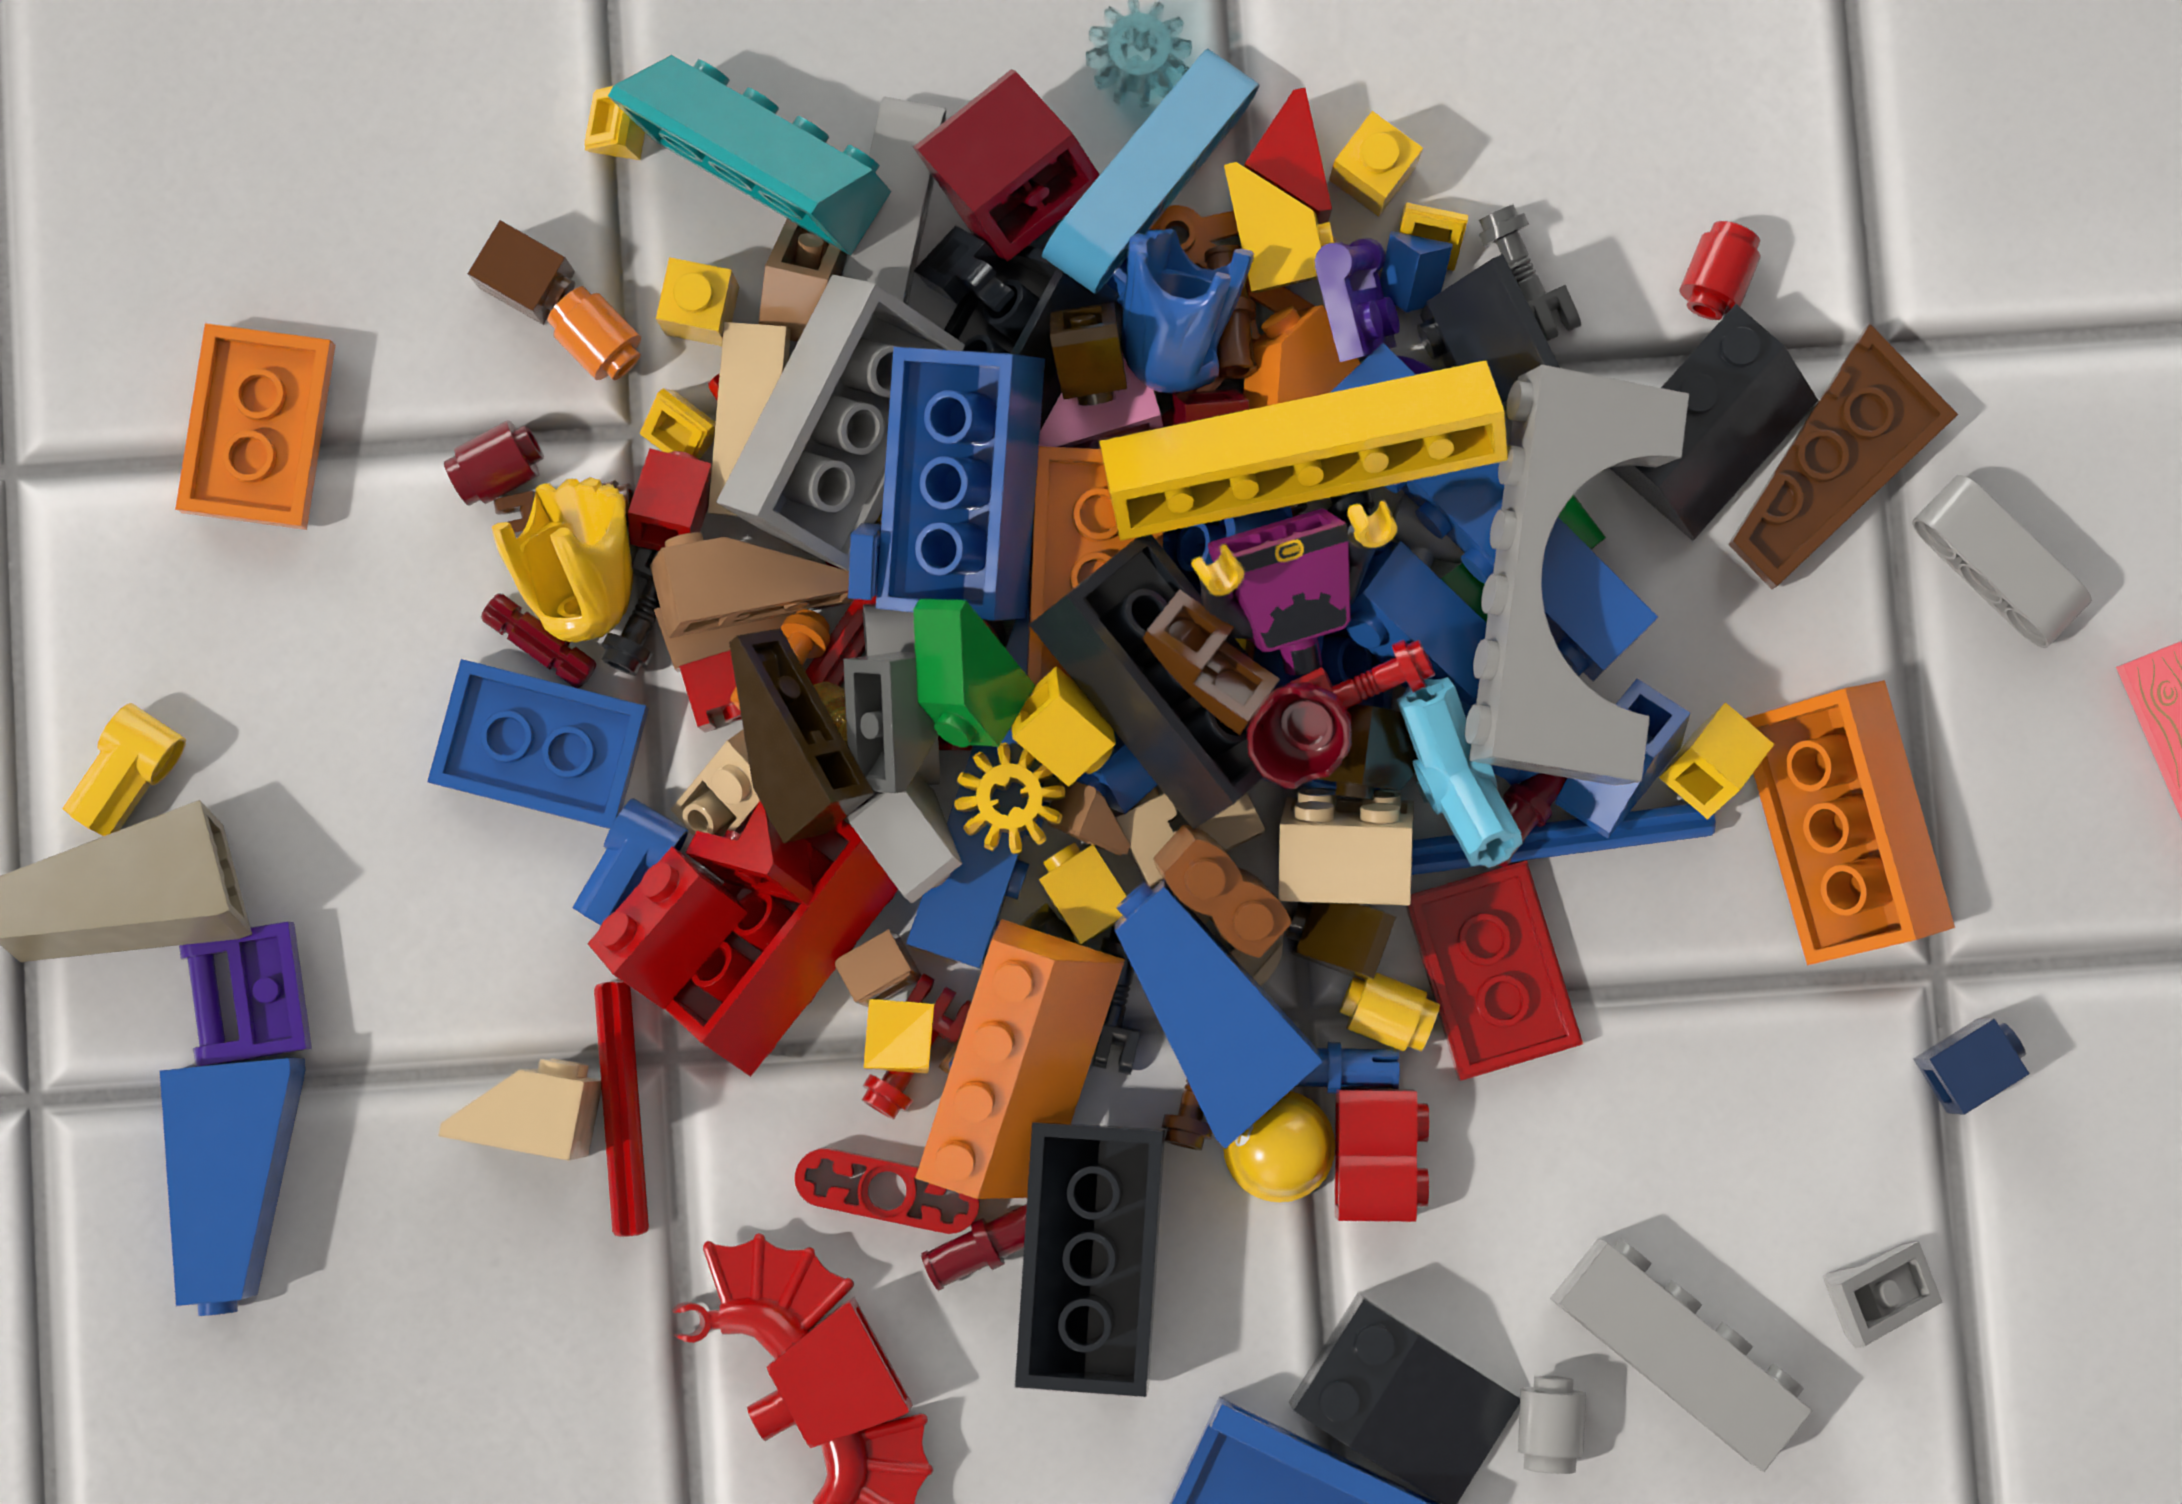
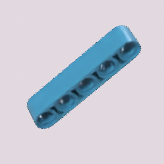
[1042,49,1260,294]

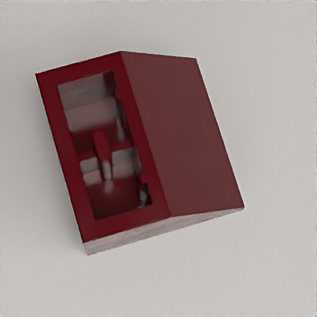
[913,69,1100,262]

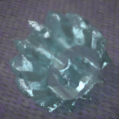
[1086,0,1192,109]

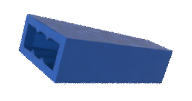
[1115,879,1323,1149]
[160,1058,306,1316]

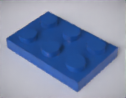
[427,659,649,829]

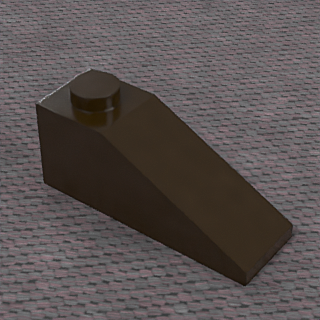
[729,628,874,844]

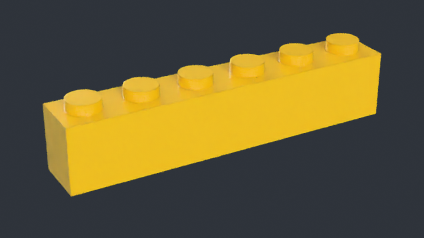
[1099,361,1508,541]

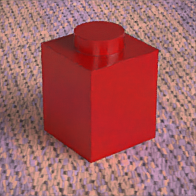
[628,448,712,551]

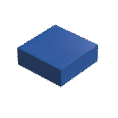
[848,523,881,600]

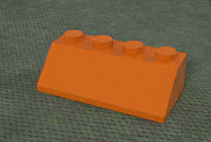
[1745,680,1955,965]
[915,919,1125,1199]

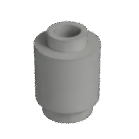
[1518,1376,1586,1474]

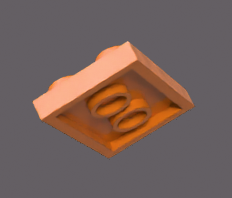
[175,323,336,530]

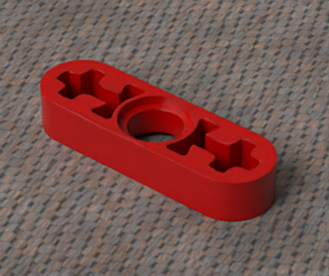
[794,1148,980,1234]

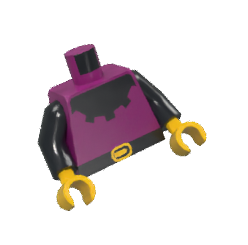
[1191,501,1397,675]

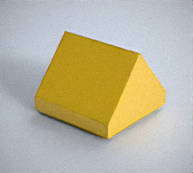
[584,86,645,160]
[1399,202,1469,271]
[639,388,716,460]

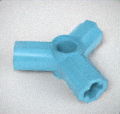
[1397,677,1523,868]

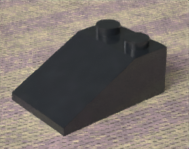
[1289,1293,1520,1504]

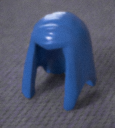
[1121,229,1254,393]

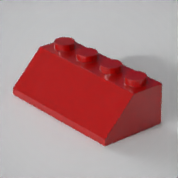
[665,820,898,1077]

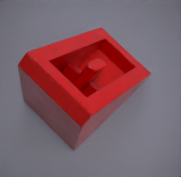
[1244,87,1332,224]

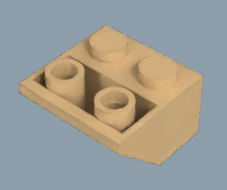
[1279,788,1414,905]

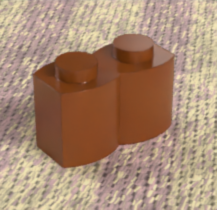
[1153,824,1291,958]

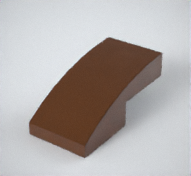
[1143,589,1280,735]

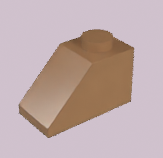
[758,219,847,341]

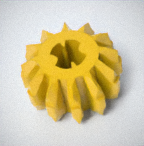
[954,743,1065,854]

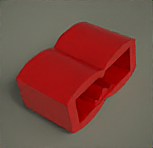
[1334,1088,1429,1222]

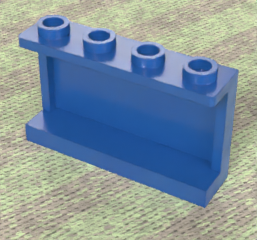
[1169,1397,1440,1504]

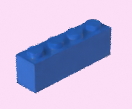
[1345,541,1539,785]

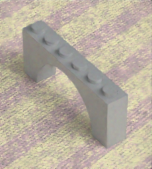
[1465,365,1689,786]

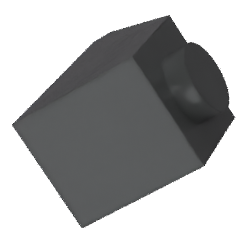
[844,652,939,793]

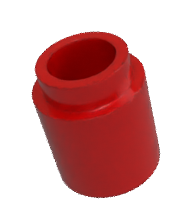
[1679,221,1761,320]

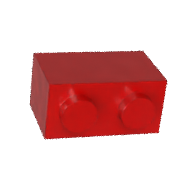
[587,846,748,1010]

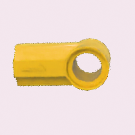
[62,703,186,836]

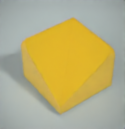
[864,999,934,1074]

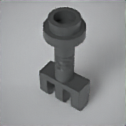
[1479,204,1581,341]

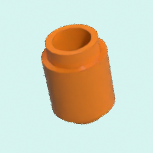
[547,286,641,380]

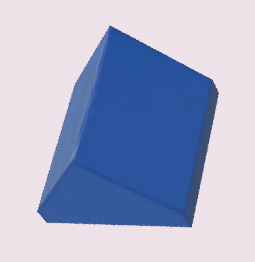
[1380,231,1452,312]

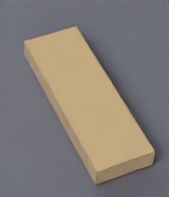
[708,322,791,516]

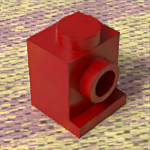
[679,650,742,733]

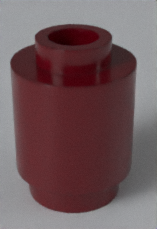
[444,420,544,506]

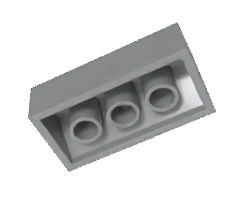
[716,274,965,571]

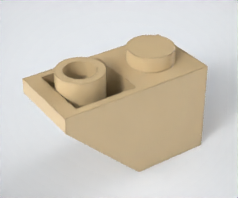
[670,730,760,837]

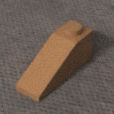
[650,533,854,638]

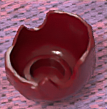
[1248,682,1352,789]

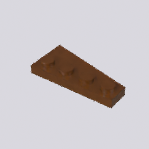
[1728,324,1959,590]

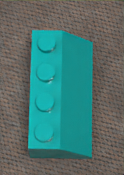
[607,55,892,256]

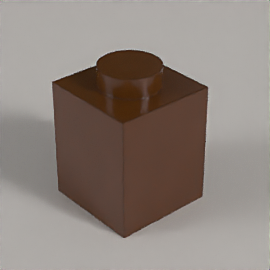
[467,220,575,325]

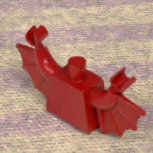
[672,1233,933,1504]

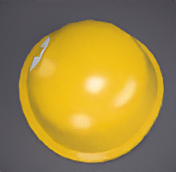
[1223,1091,1335,1202]

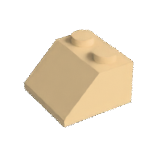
[438,1059,602,1161]

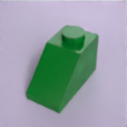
[913,599,1035,747]

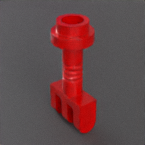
[1285,639,1435,731]
[861,973,971,1120]

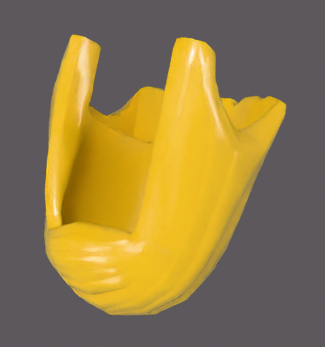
[491,477,633,643]

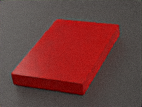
[1405,860,1583,1081]

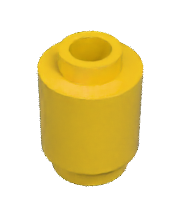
[1339,972,1440,1052]

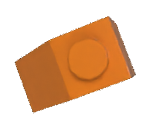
[1243,305,1361,410]

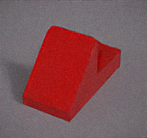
[685,801,814,905]

